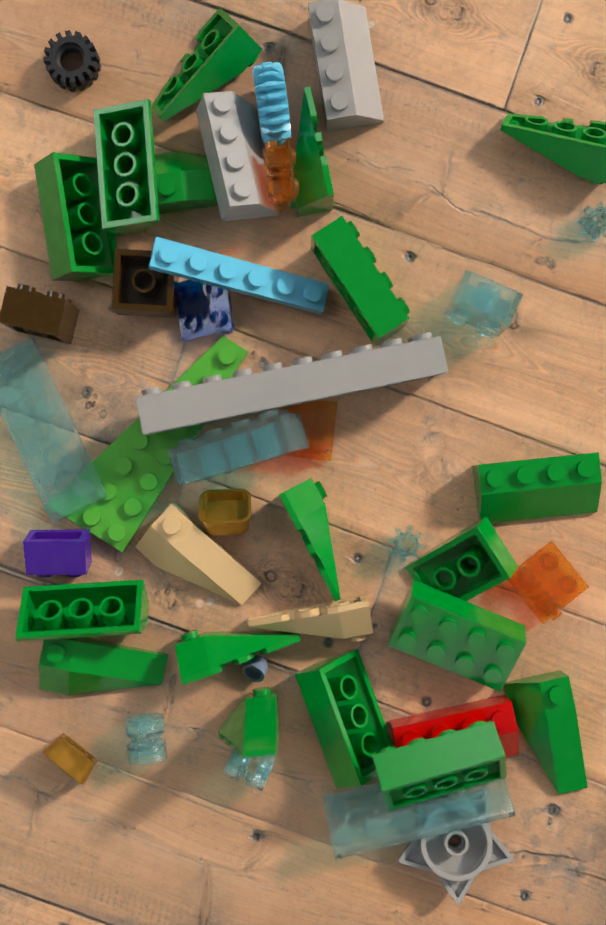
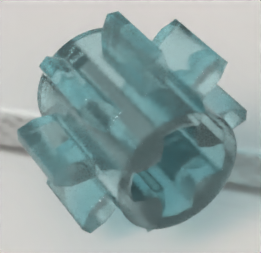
[577,202,606,242]
[387,525,426,562]

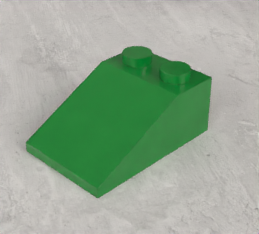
[405,517,519,601]

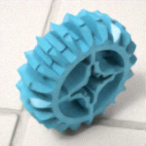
[253,61,292,146]

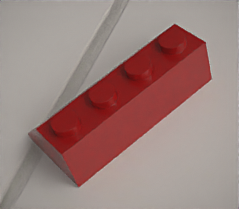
[390,694,519,757]

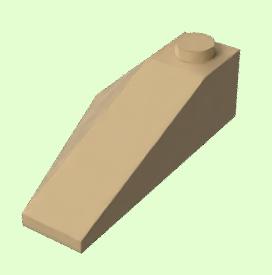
[135,503,262,605]
[248,595,373,642]

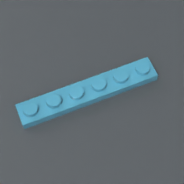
[148,237,329,314]

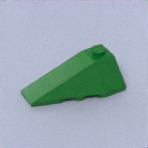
[151,7,263,121]
[500,113,606,184]
[155,151,273,214]

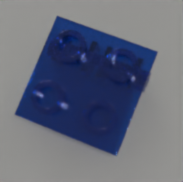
[177,280,235,341]

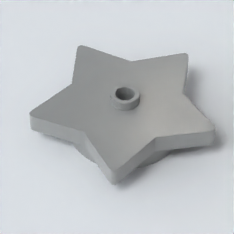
[398,788,514,904]

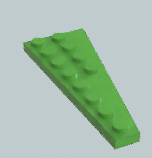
[49,336,248,553]

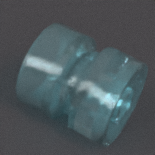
[125,713,167,764]
[223,747,277,791]

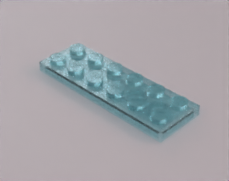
[0,337,108,523]
[323,778,515,859]

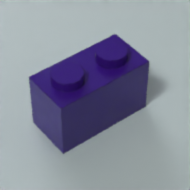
[23,529,92,578]

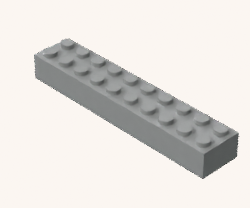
[135,332,448,435]

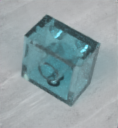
[444,270,523,338]

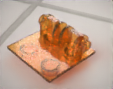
[263,138,299,216]
[272,400,338,461]
[508,540,589,624]

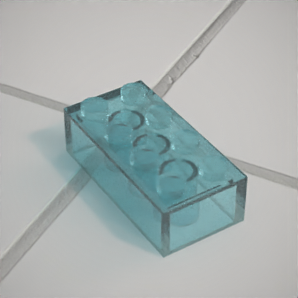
[168,409,310,486]

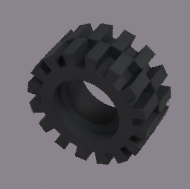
[43,30,101,92]

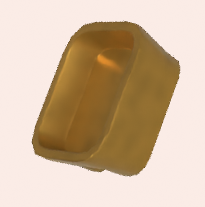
[198,489,251,535]
[43,733,98,785]

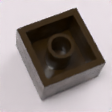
[111,249,179,318]
[0,284,79,344]

